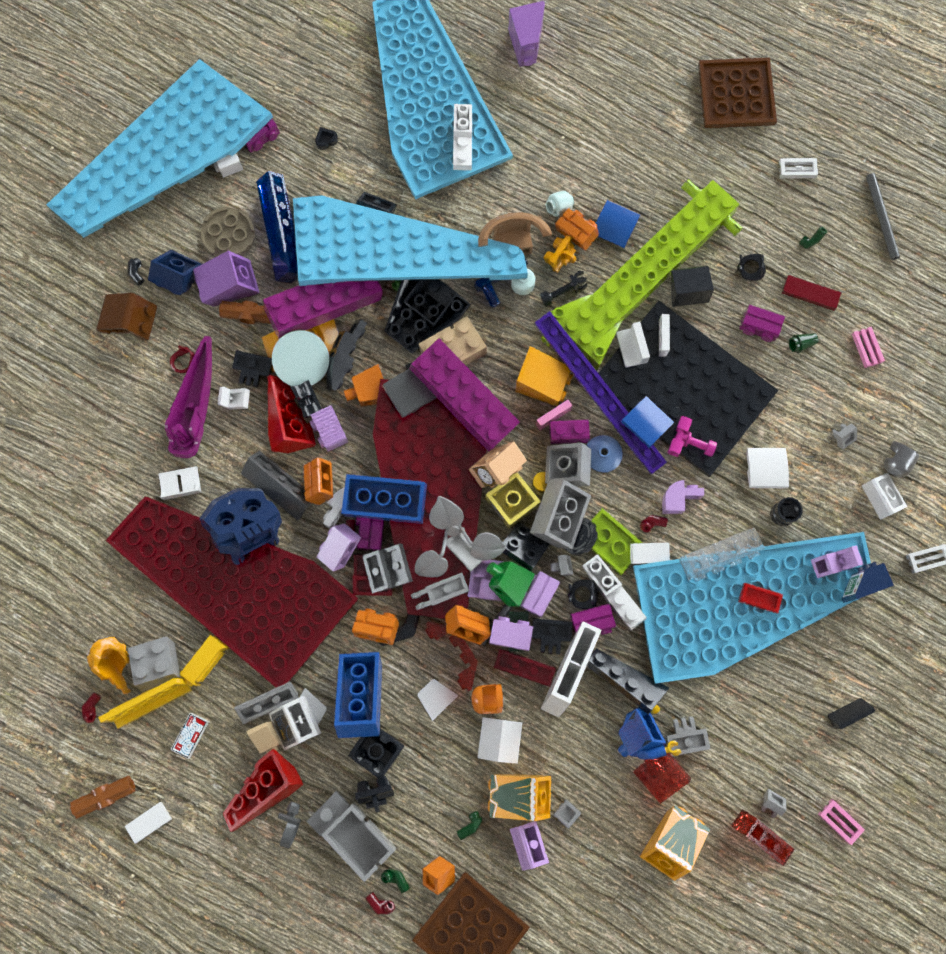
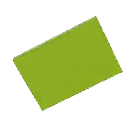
[591,508,643,575]

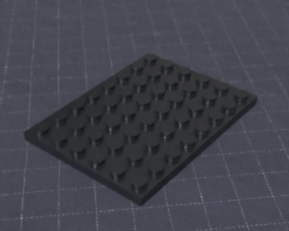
[598,300,779,477]

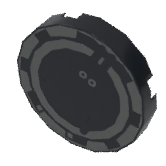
[565,518,598,556]

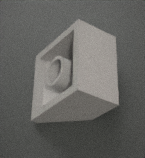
[545,443,591,487]

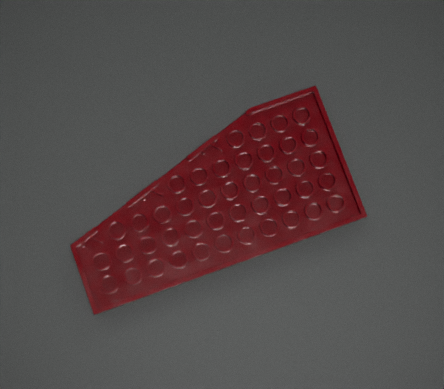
[105,496,359,688]

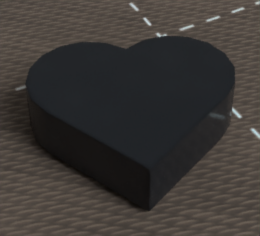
[315,127,338,150]

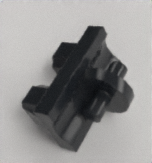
[291,380,322,419]
[355,776,395,813]

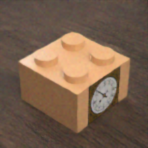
[469,442,527,488]

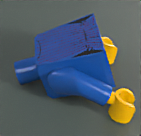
[618,705,681,760]

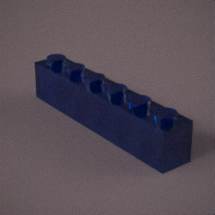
[256,171,298,284]

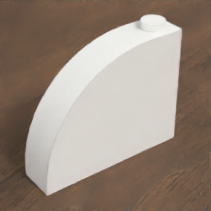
[541,622,601,717]

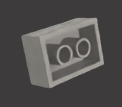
[530,479,591,549]

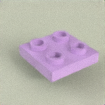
[468,560,504,602]

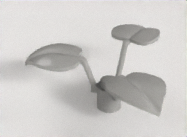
[415,496,506,577]

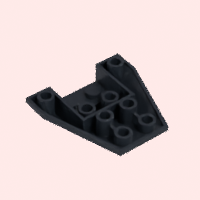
[384,279,471,354]

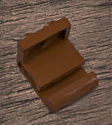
[96,293,157,340]

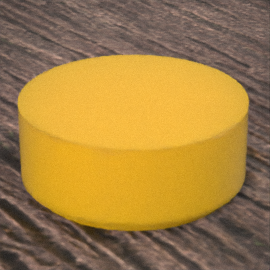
[533,472,547,492]

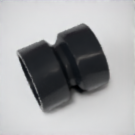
[770,497,803,526]

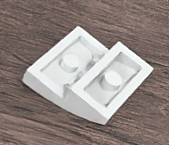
[746,448,789,488]

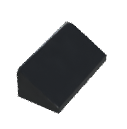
[356,192,397,214]
[827,698,876,729]

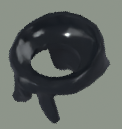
[737,254,766,282]
[568,579,599,610]

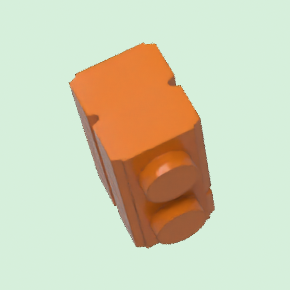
[555,208,599,250]
[304,458,333,505]
[445,605,491,645]
[352,608,399,645]

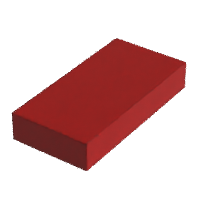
[738,583,783,614]

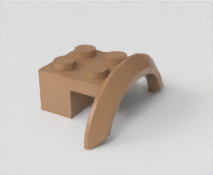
[478,212,552,255]

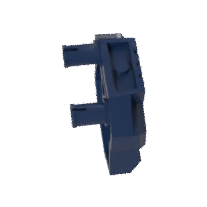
[200,488,282,565]

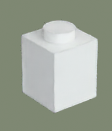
[213,154,243,178]

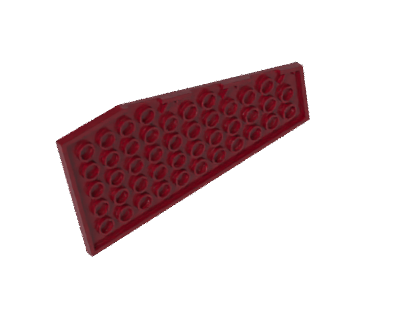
[373,379,487,619]

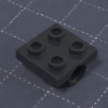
[502,522,550,571]

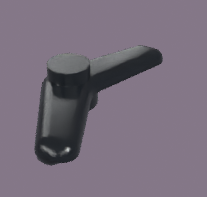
[378,614,420,646]

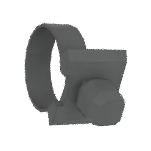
[278,802,301,849]

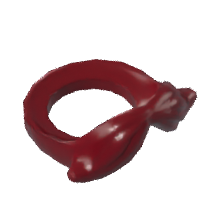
[170,345,195,374]

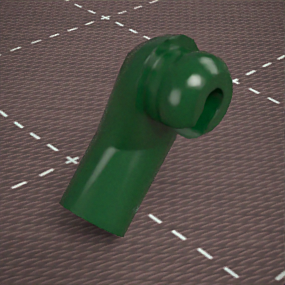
[799,227,827,249]
[457,811,482,840]
[381,869,410,894]

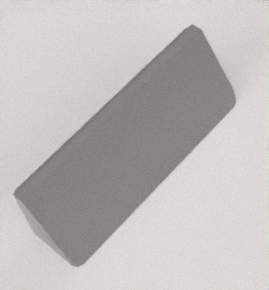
[234,682,299,724]

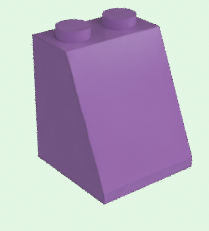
[508,1,545,67]
[193,251,259,307]

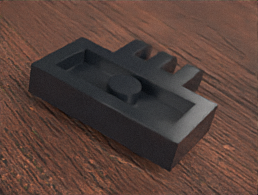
[232,350,273,388]
[531,618,573,655]

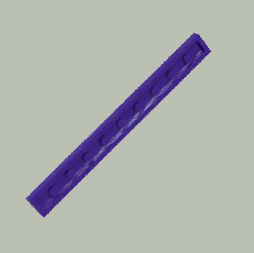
[534,311,667,474]

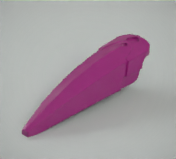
[165,336,212,458]

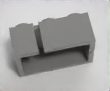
[321,803,396,882]

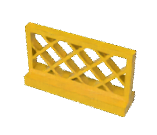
[98,675,192,729]

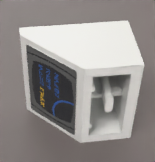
[268,696,321,751]

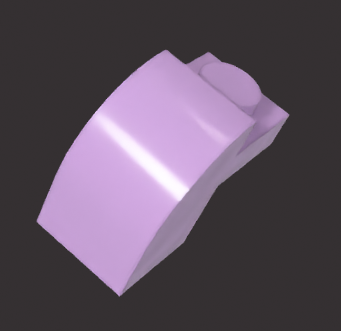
[662,480,704,514]
[811,545,863,578]

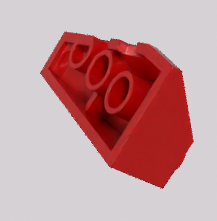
[268,375,316,454]
[223,749,304,832]

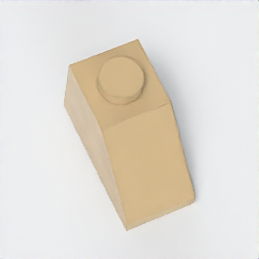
[247,722,281,753]

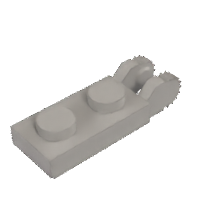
[411,573,469,610]

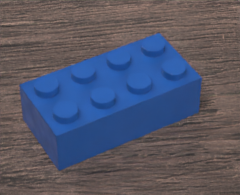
[341,474,427,524]
[334,652,382,738]

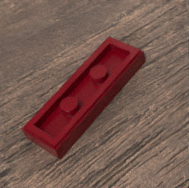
[782,275,842,311]
[493,649,556,687]

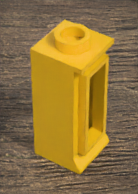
[180,635,229,687]

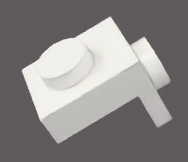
[218,387,250,410]

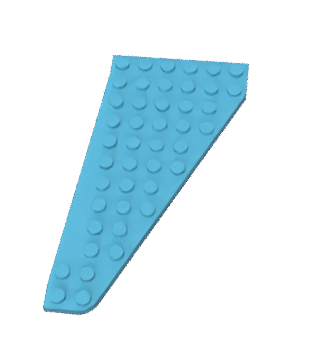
[293,196,528,286]

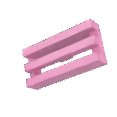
[852,327,885,368]
[536,400,572,430]
[818,799,865,845]

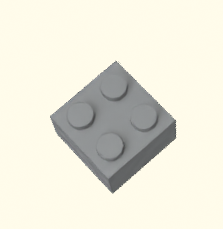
[128,636,181,692]

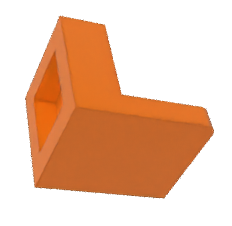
[422,856,455,895]

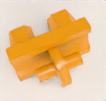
[544,235,577,273]

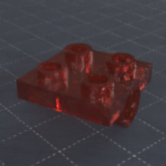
[633,753,691,804]

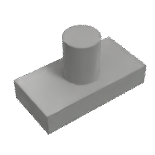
[307,791,351,836]

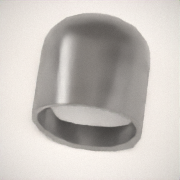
[884,441,919,477]

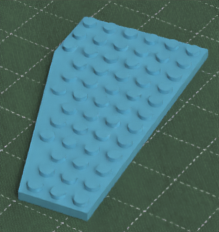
[372,0,513,199]

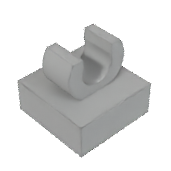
[833,423,857,450]
[550,555,574,576]
[762,789,786,818]

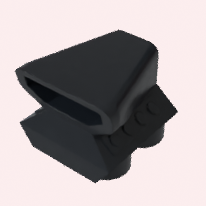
[348,728,405,780]

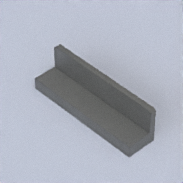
[241,451,313,520]

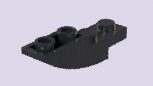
[326,319,367,391]

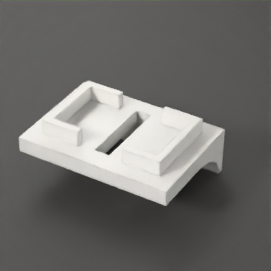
[159,466,201,500]

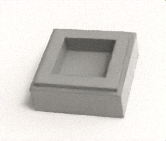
[553,799,581,829]

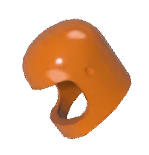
[471,684,503,714]

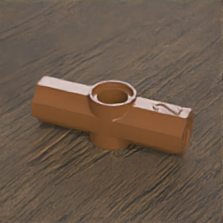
[219,301,271,324]
[70,775,136,819]

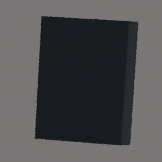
[671,266,714,307]

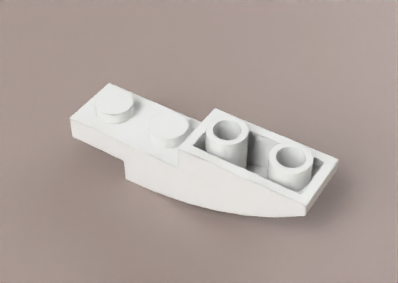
[453,104,472,171]
[582,554,647,630]

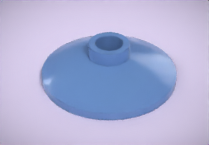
[586,435,623,473]

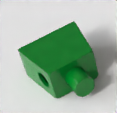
[486,561,535,607]

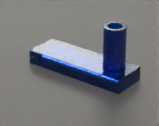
[474,259,528,308]

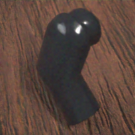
[128,258,145,286]

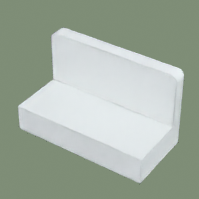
[616,322,650,368]

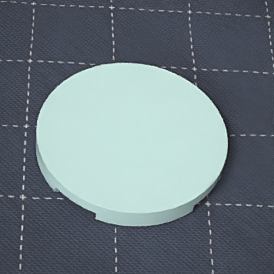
[272,330,329,386]

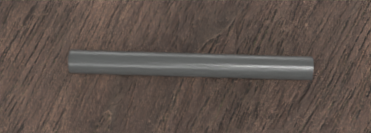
[866,173,900,260]

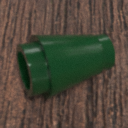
[788,333,819,353]

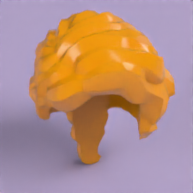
[87,637,131,694]

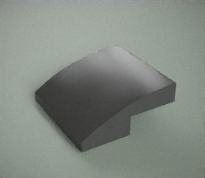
[382,369,437,418]
[362,544,413,594]

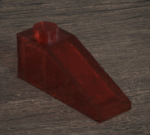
[731,809,795,866]

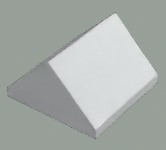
[862,473,907,520]
[478,717,522,764]

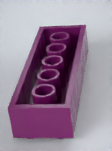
[263,280,383,339]
[409,338,520,452]

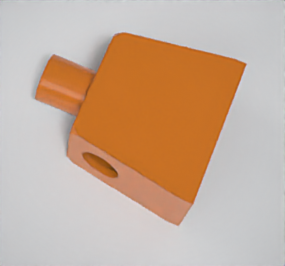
[344,364,383,407]

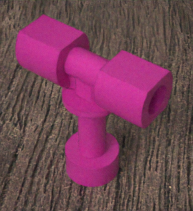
[667,416,717,457]

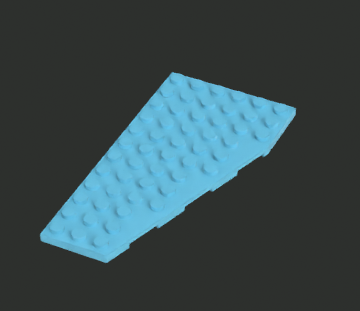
[46,59,273,238]
[633,532,871,684]

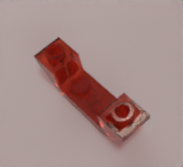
[425,621,478,692]

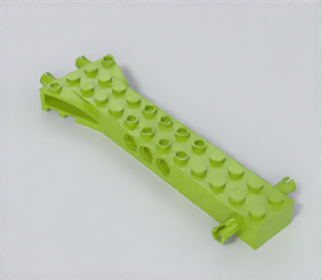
[541,179,743,371]

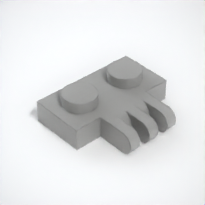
[665,716,710,756]

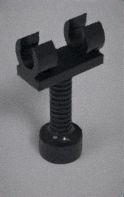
[539,271,588,307]

